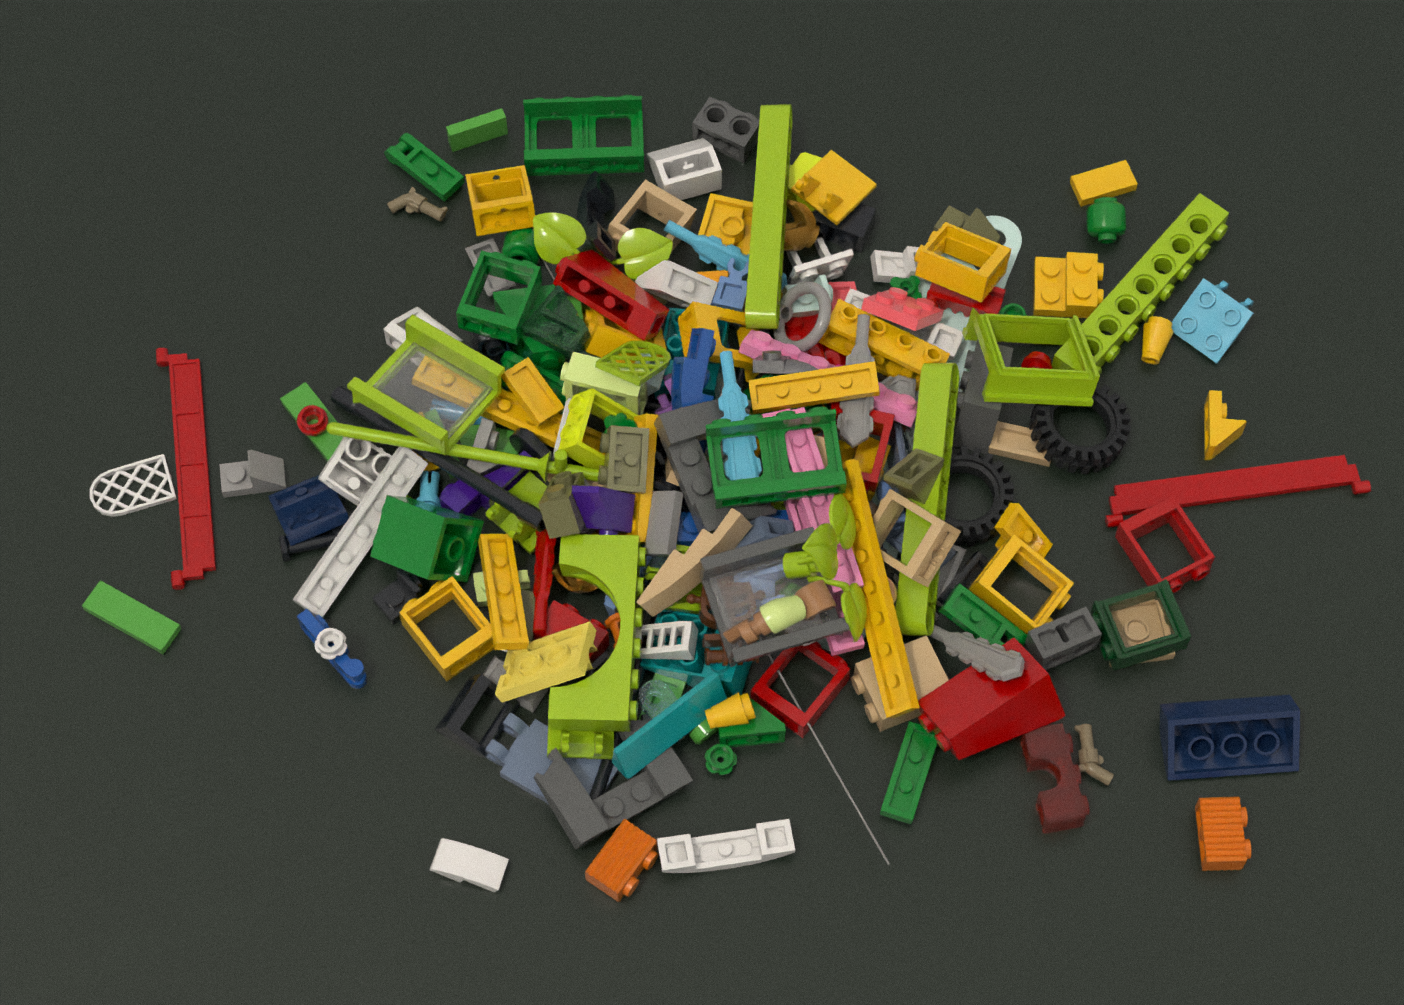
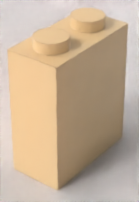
[851,635,948,732]

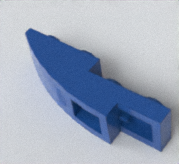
[671,328,716,453]

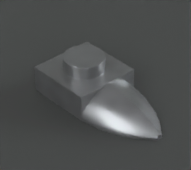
[753,350,819,374]

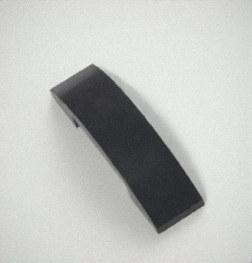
[577,171,616,261]

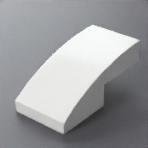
[870,246,926,283]
[430,838,509,893]

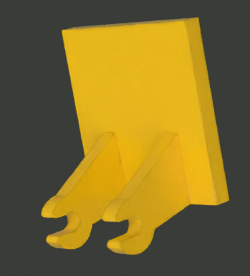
[791,150,877,225]

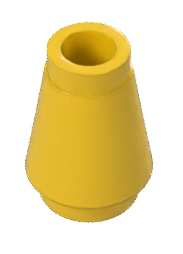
[1141,316,1174,365]
[705,692,756,729]

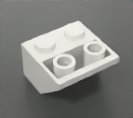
[647,138,722,200]

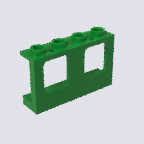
[523,95,644,176]
[706,407,847,509]

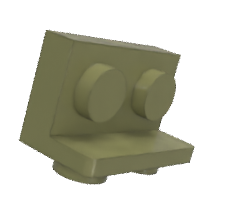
[598,425,649,494]

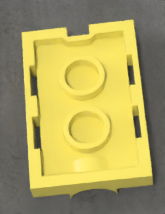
[495,621,598,703]

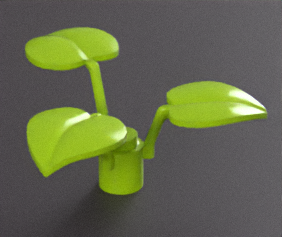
[533,212,673,353]
[783,493,867,642]

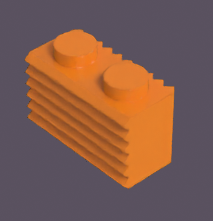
[1195,797,1251,871]
[585,819,659,902]

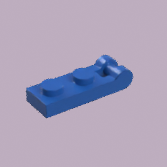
[297,609,367,689]

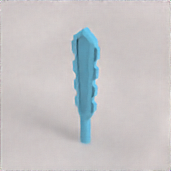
[664,220,788,290]
[718,351,762,480]

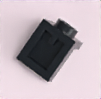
[372,569,423,625]

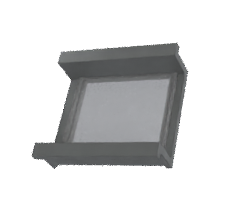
[700,527,850,667]

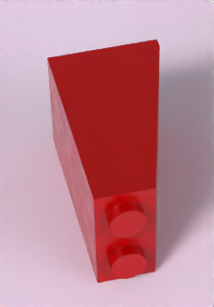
[918,638,1066,760]

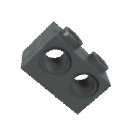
[692,97,759,163]
[1024,607,1102,670]

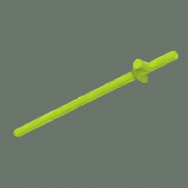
[326,422,599,482]

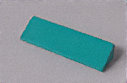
[612,672,727,779]

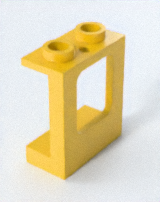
[677,301,760,382]

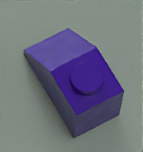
[572,485,635,535]

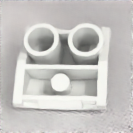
[318,437,393,506]

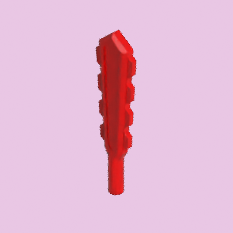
[533,529,556,635]

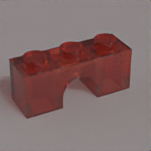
[1020,723,1089,834]

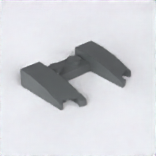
[654,399,777,534]
[533,714,693,849]

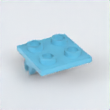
[1172,278,1254,364]

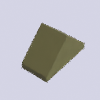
[883,448,944,504]

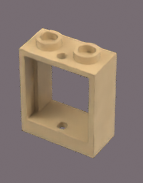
[607,180,697,253]
[873,489,961,587]

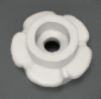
[314,628,347,660]

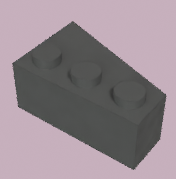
[953,339,1014,454]

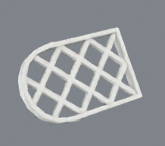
[90,454,177,517]

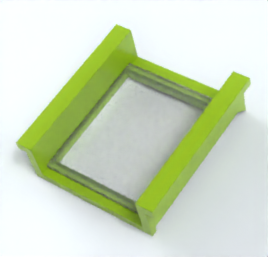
[347,314,505,455]

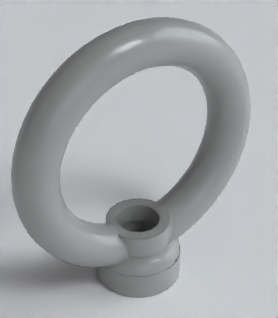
[773,282,832,352]

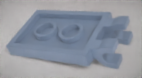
[485,713,619,804]

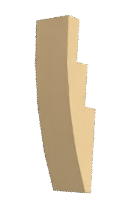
[636,508,752,617]

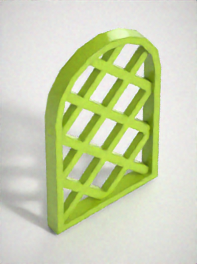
[595,341,671,386]

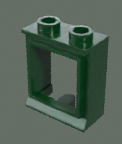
[1090,579,1191,671]

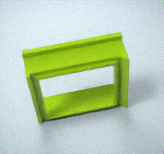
[962,307,1100,407]

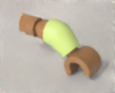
[723,580,837,645]

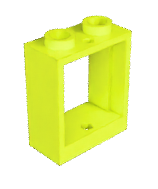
[558,388,638,469]

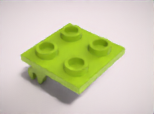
[485,471,548,554]
[547,694,614,759]

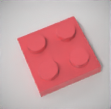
[861,287,944,331]

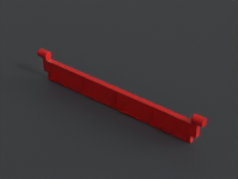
[156,348,216,590]
[1105,455,1371,528]

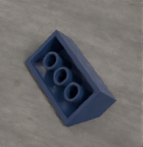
[1160,695,1300,781]

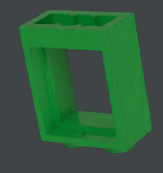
[456,250,542,345]

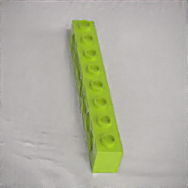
[1052,193,1229,375]

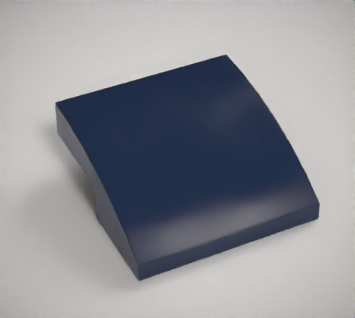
[268,475,349,546]

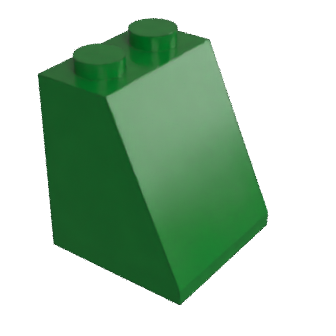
[493,284,565,378]
[370,495,484,582]

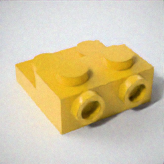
[698,193,753,255]
[1033,252,1104,318]

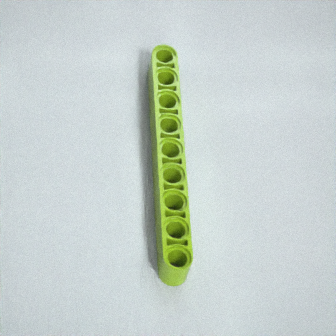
[745,104,793,329]
[895,363,959,636]

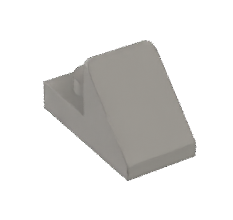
[467,418,504,476]
[219,450,286,498]

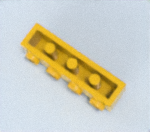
[818,299,950,392]

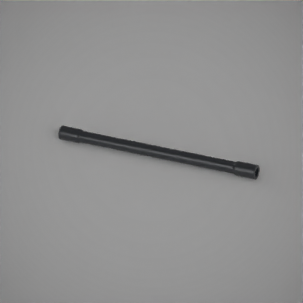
[331,386,546,532]

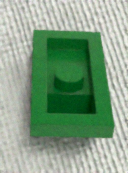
[718,698,786,748]

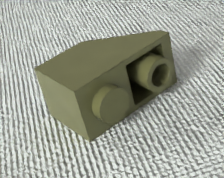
[538,471,585,539]

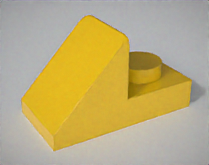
[1204,390,1247,460]
[994,503,1053,558]

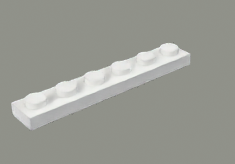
[293,447,428,618]

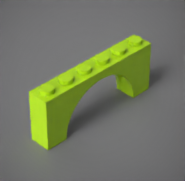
[548,534,647,732]

